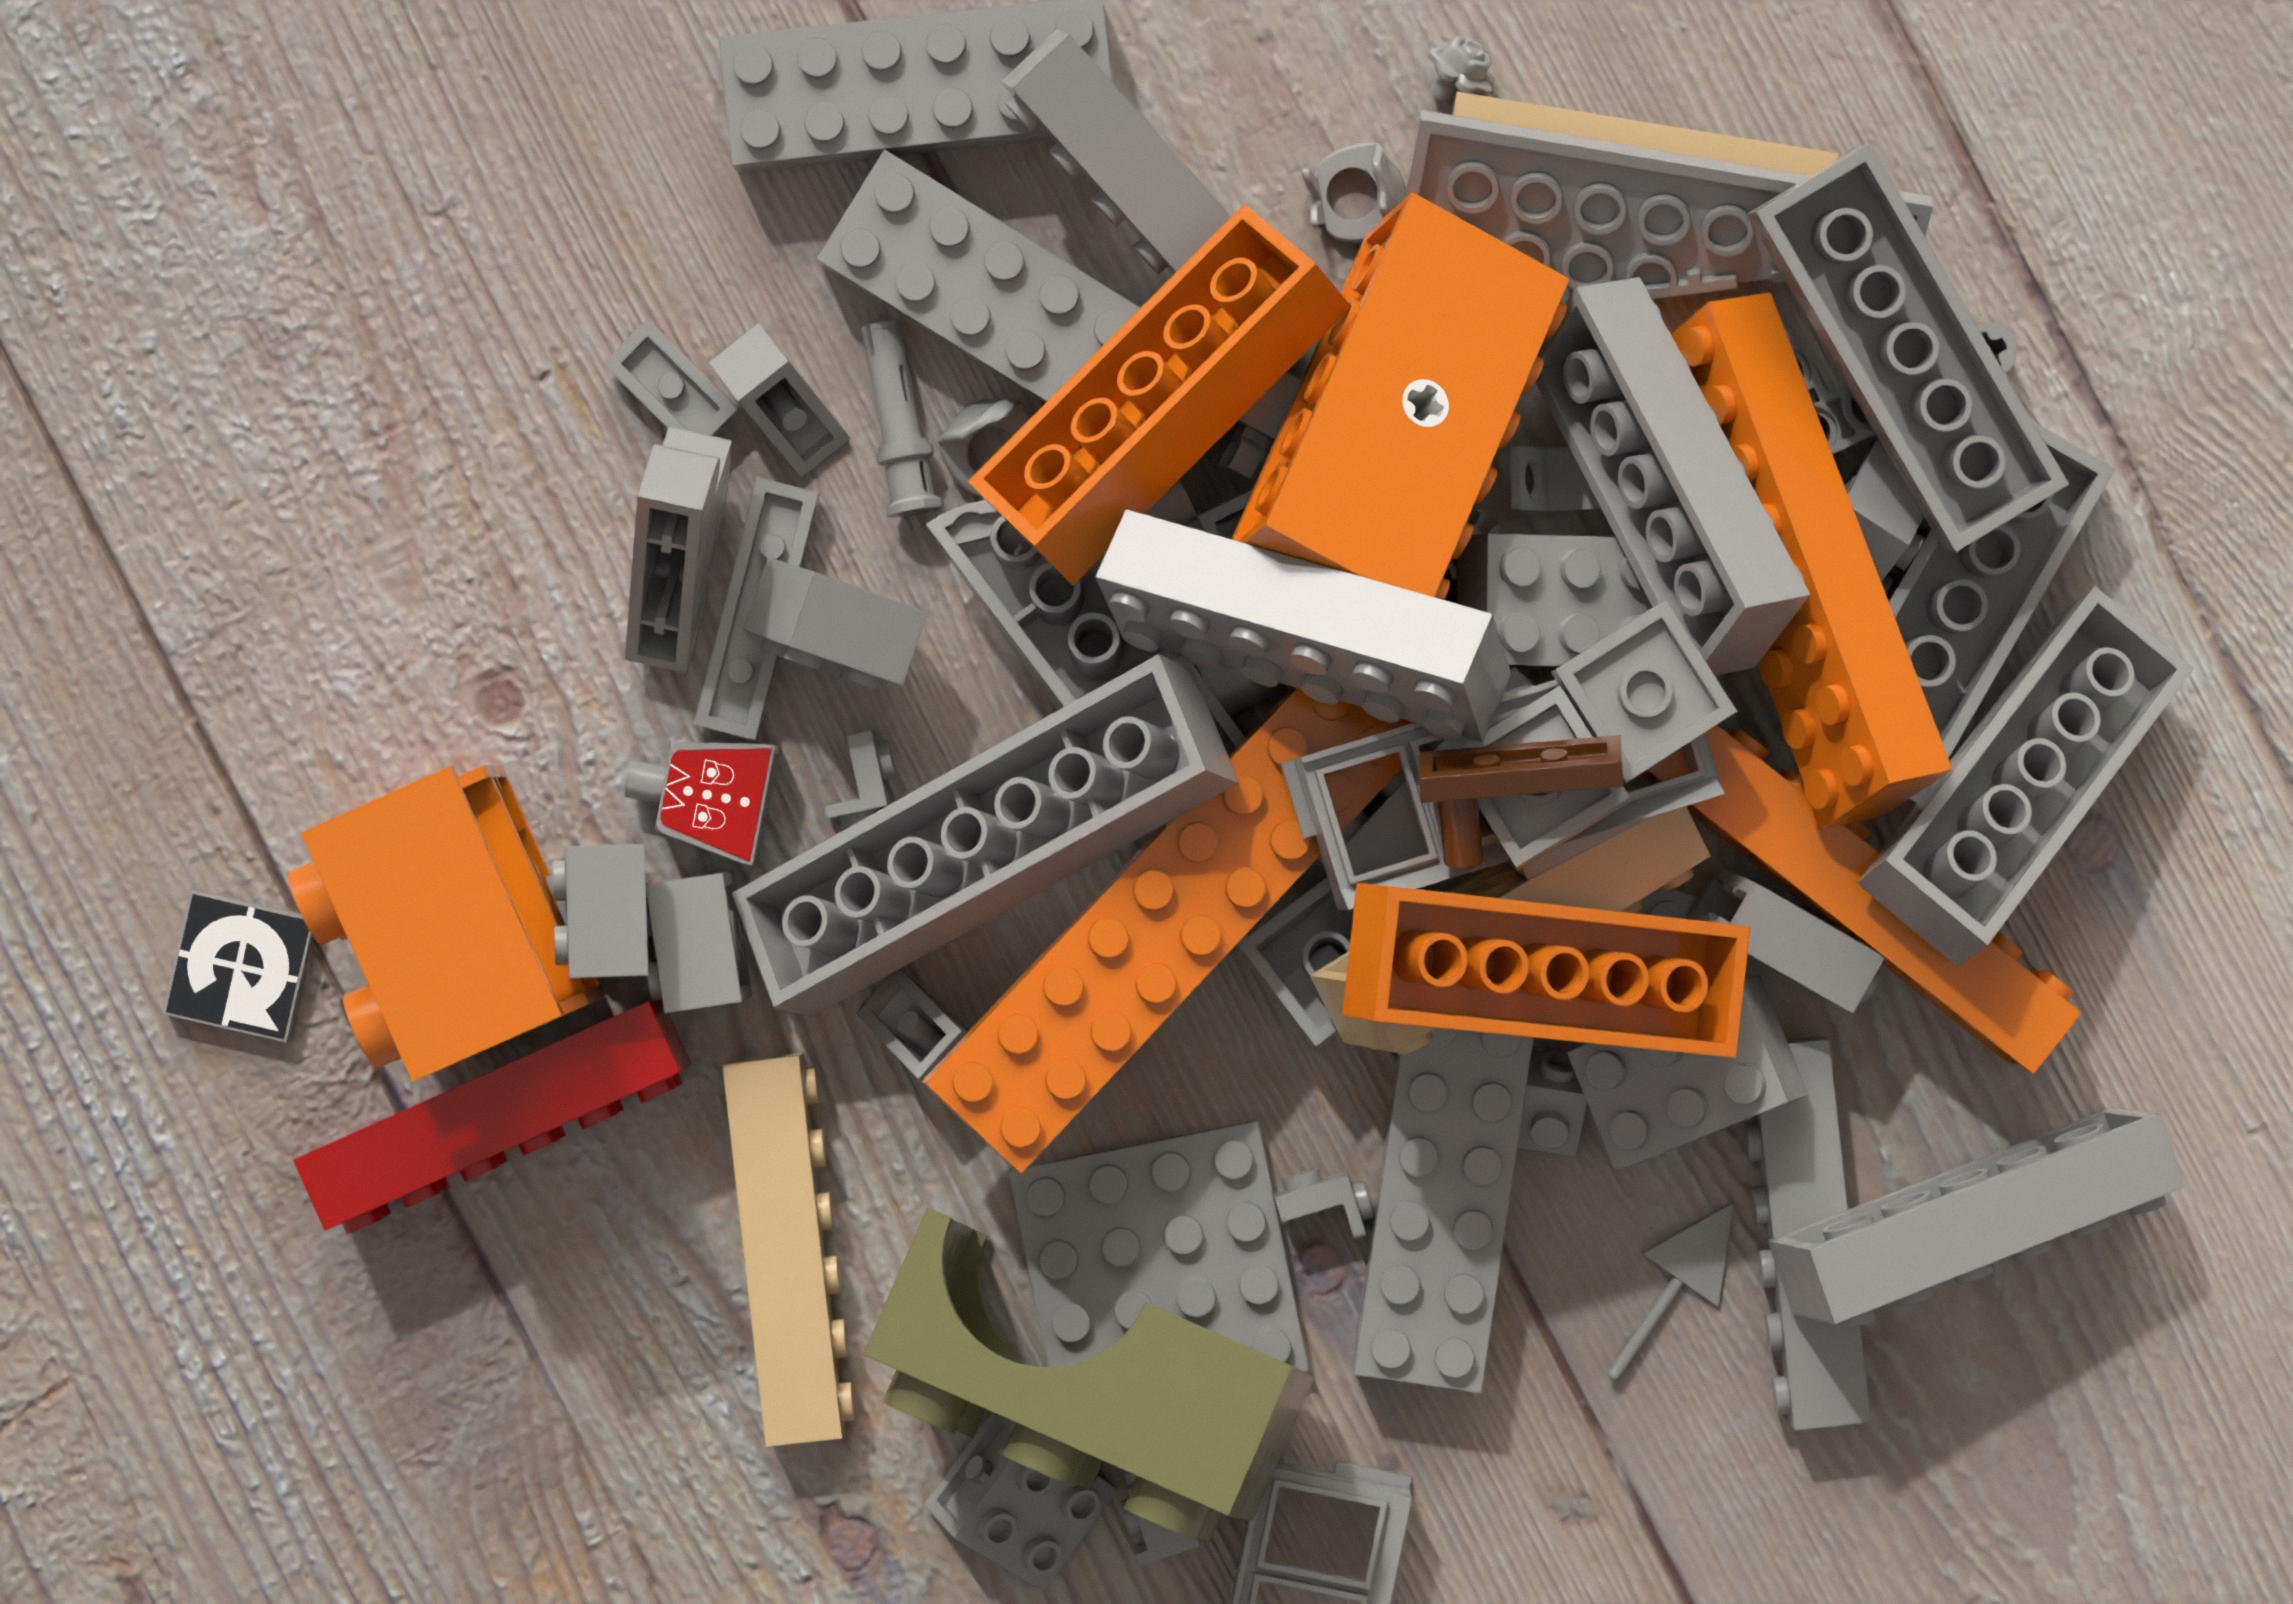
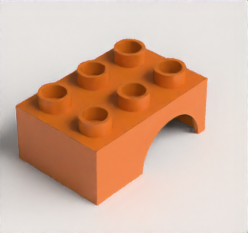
[288,765,606,1082]

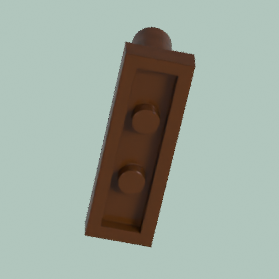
[1419,735,1624,868]

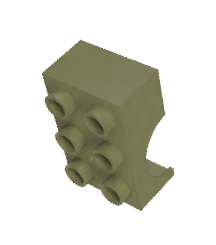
[863,1208,1314,1542]

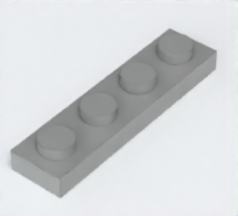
[693,477,820,741]

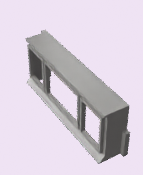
[1280,680,1725,910]
[1230,1460,1412,1604]

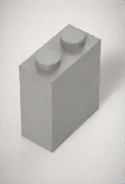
[1686,865,1885,1014]

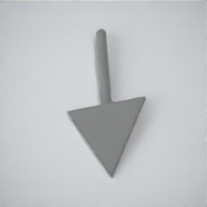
[1608,1202,1735,1381]

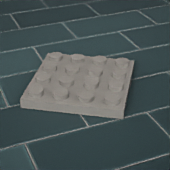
[1008,1120,1309,1372]

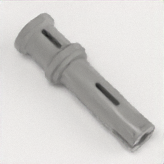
[861,320,944,518]

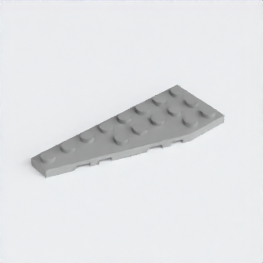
[1404,110,1933,304]

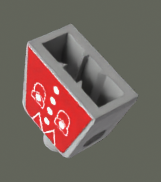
[624,742,780,866]

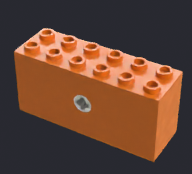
[1232,192,1569,600]

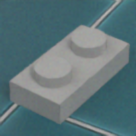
[603,318,741,436]

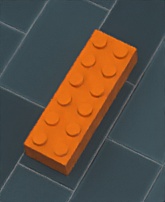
[967,204,1351,586]
[1342,883,1751,1058]

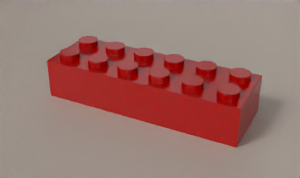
[293,999,692,1235]

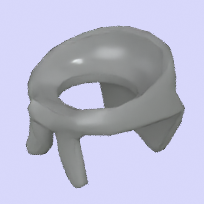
[1302,143,1406,243]
[938,398,1031,500]

